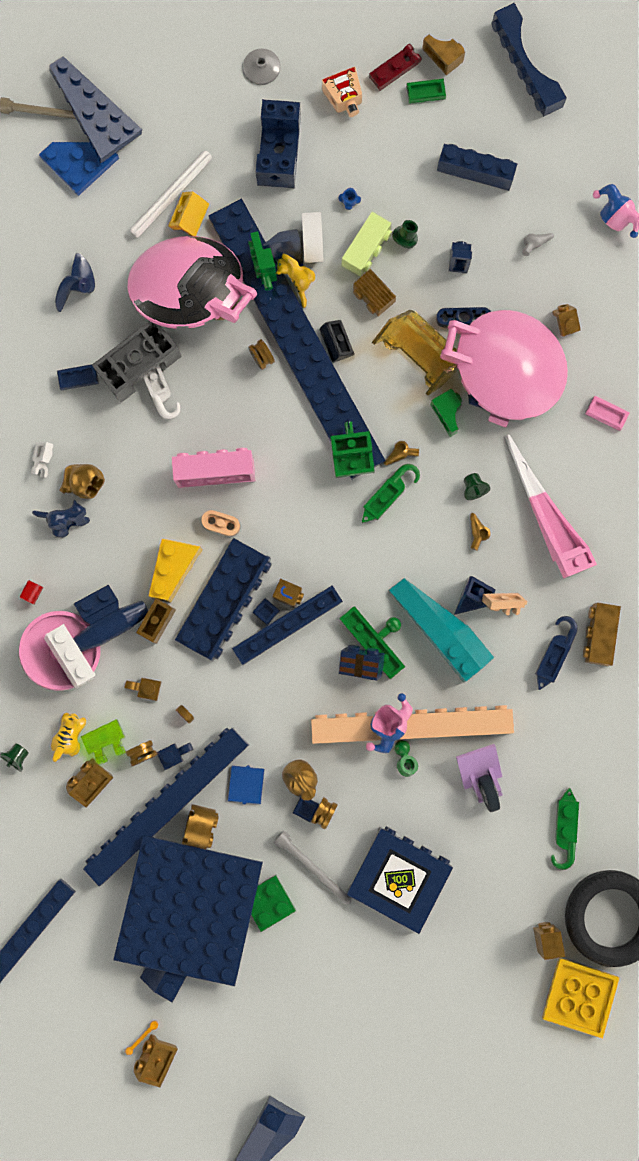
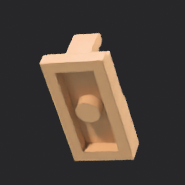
[482,593,527,615]

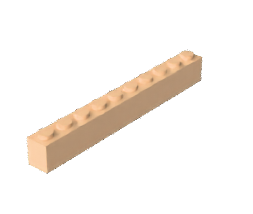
[311,705,514,744]

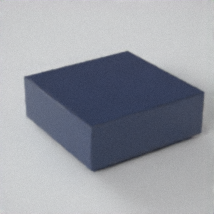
[252,598,280,626]
[293,797,319,822]

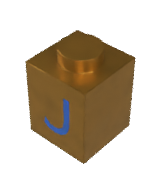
[272,578,304,608]

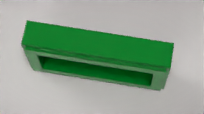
[406,78,446,104]

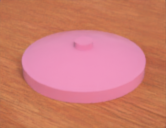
[19,611,101,691]

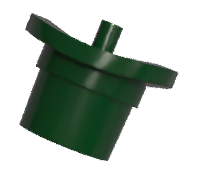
[392,220,418,249]
[464,473,491,500]
[0,743,29,772]

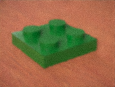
[251,875,296,932]

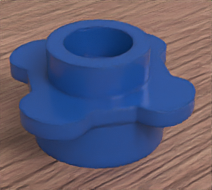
[338,188,361,210]

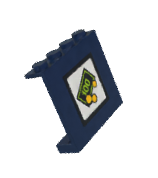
[346,826,453,934]

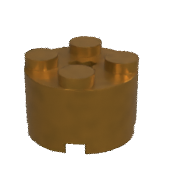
[182,804,219,849]

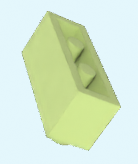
[342,212,392,277]

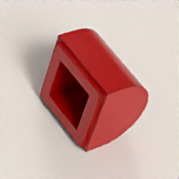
[20,580,44,605]

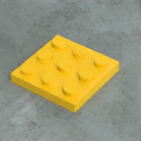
[542,958,619,1039]

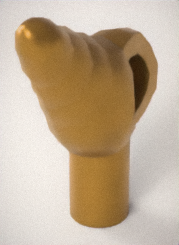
[384,441,419,465]
[470,513,491,551]

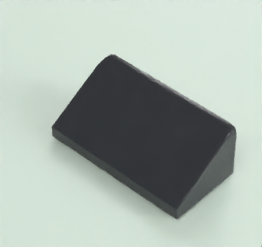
[320,320,354,362]

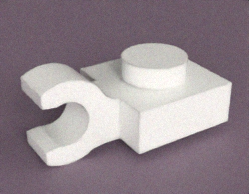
[31,442,53,477]

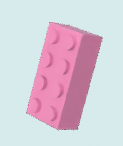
[172,448,256,488]

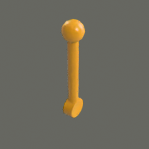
[125,1020,159,1055]

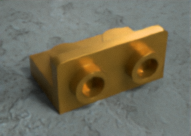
[66,758,113,808]
[134,1034,178,1088]

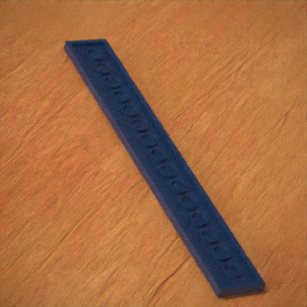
[208,198,386,480]

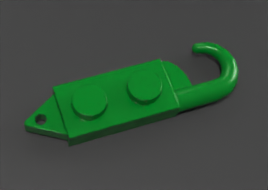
[362,464,420,523]

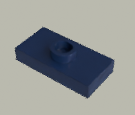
[57,364,99,391]

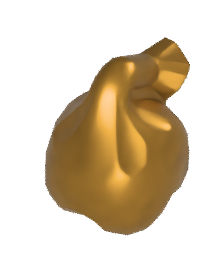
[59,464,105,499]
[282,759,318,801]

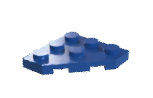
[39,142,119,196]

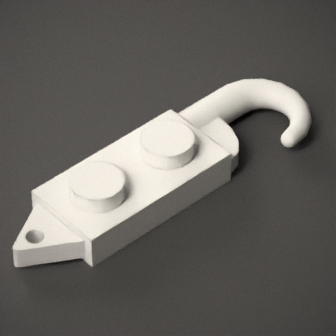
[140,355,181,419]

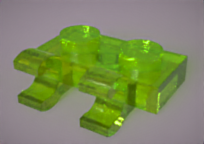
[80,719,126,765]

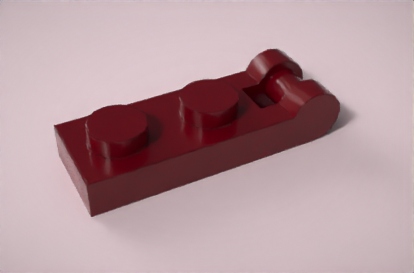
[369,44,422,91]

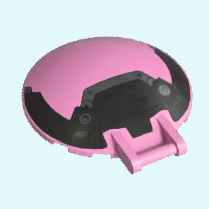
[127,236,257,329]

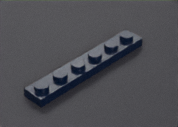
[232,585,343,665]
[0,878,76,983]

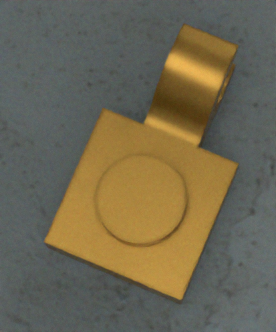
[124,678,162,701]

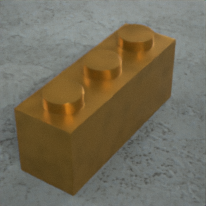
[583,602,621,666]

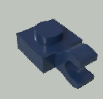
[157,742,194,770]

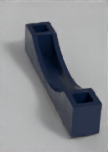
[491,2,567,117]

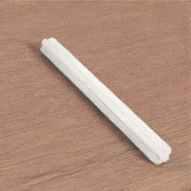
[130,150,212,237]

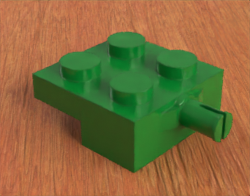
[248,231,277,290]
[331,422,375,478]

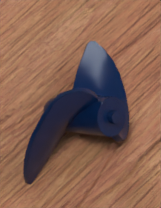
[55,253,95,312]

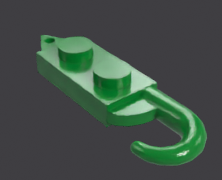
[551,788,579,870]

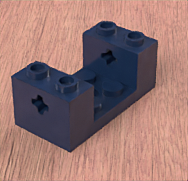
[256,99,301,188]

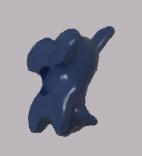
[32,500,90,538]

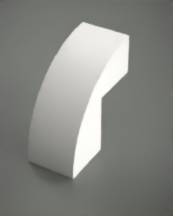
[302,212,324,263]

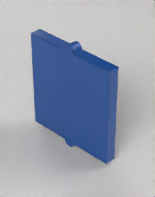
[228,765,265,804]

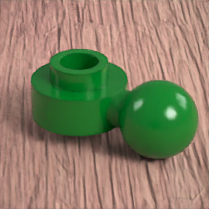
[394,740,418,777]

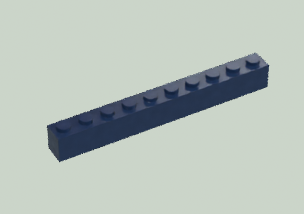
[83,727,249,887]

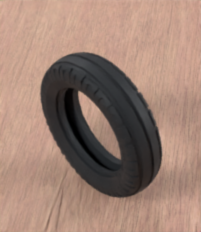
[565,870,639,967]

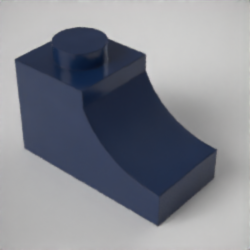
[449,241,472,273]

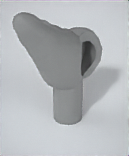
[522,233,554,256]

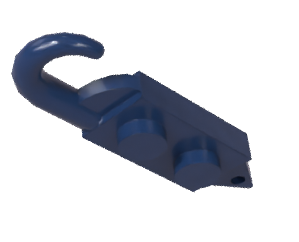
[535,616,578,690]

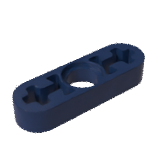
[436,307,491,328]

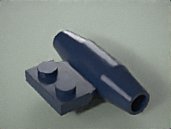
[73,584,148,652]

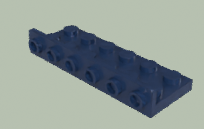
[175,538,272,661]

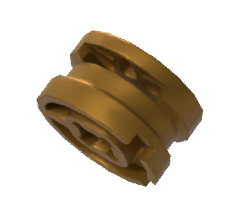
[248,339,275,370]
[126,740,158,766]
[311,797,338,830]

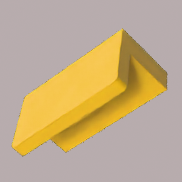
[168,191,209,236]

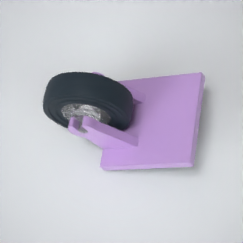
[456,744,503,812]

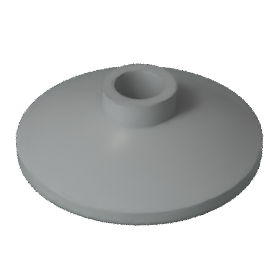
[243,48,280,85]

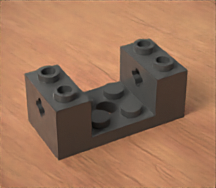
[92,321,182,403]

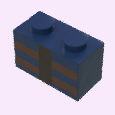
[339,645,385,681]

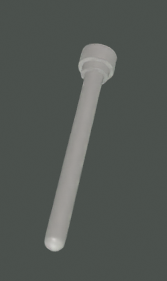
[273,831,351,904]

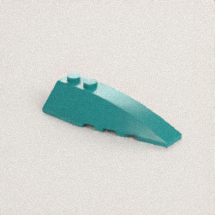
[389,578,494,683]

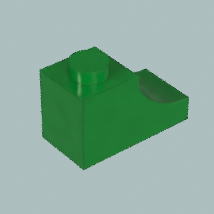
[430,388,462,437]

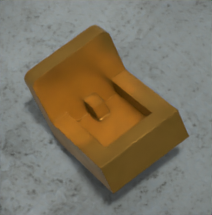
[552,304,581,336]

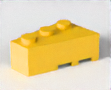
[149,539,203,603]

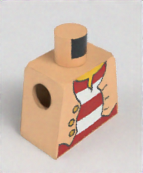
[322,66,362,117]

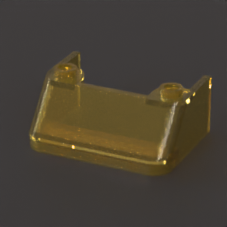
[372,310,459,396]

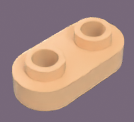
[202,510,240,536]

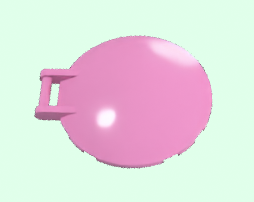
[440,310,568,420]

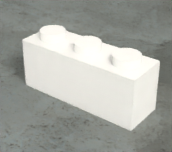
[44,624,96,690]

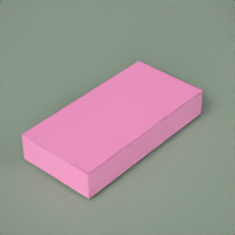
[585,396,630,431]

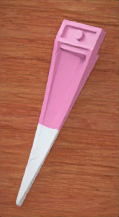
[505,434,597,578]

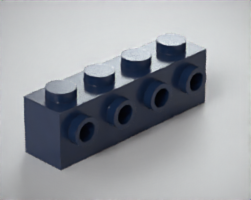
[437,143,518,191]

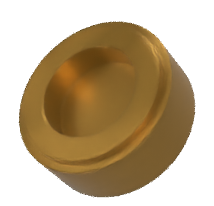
[176,705,194,724]

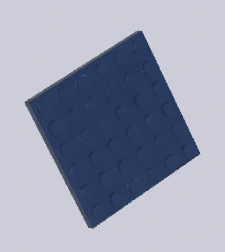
[113,835,263,987]

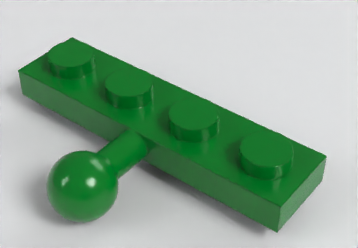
[339,606,406,679]

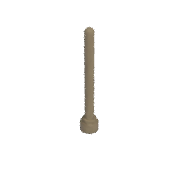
[0,97,76,119]

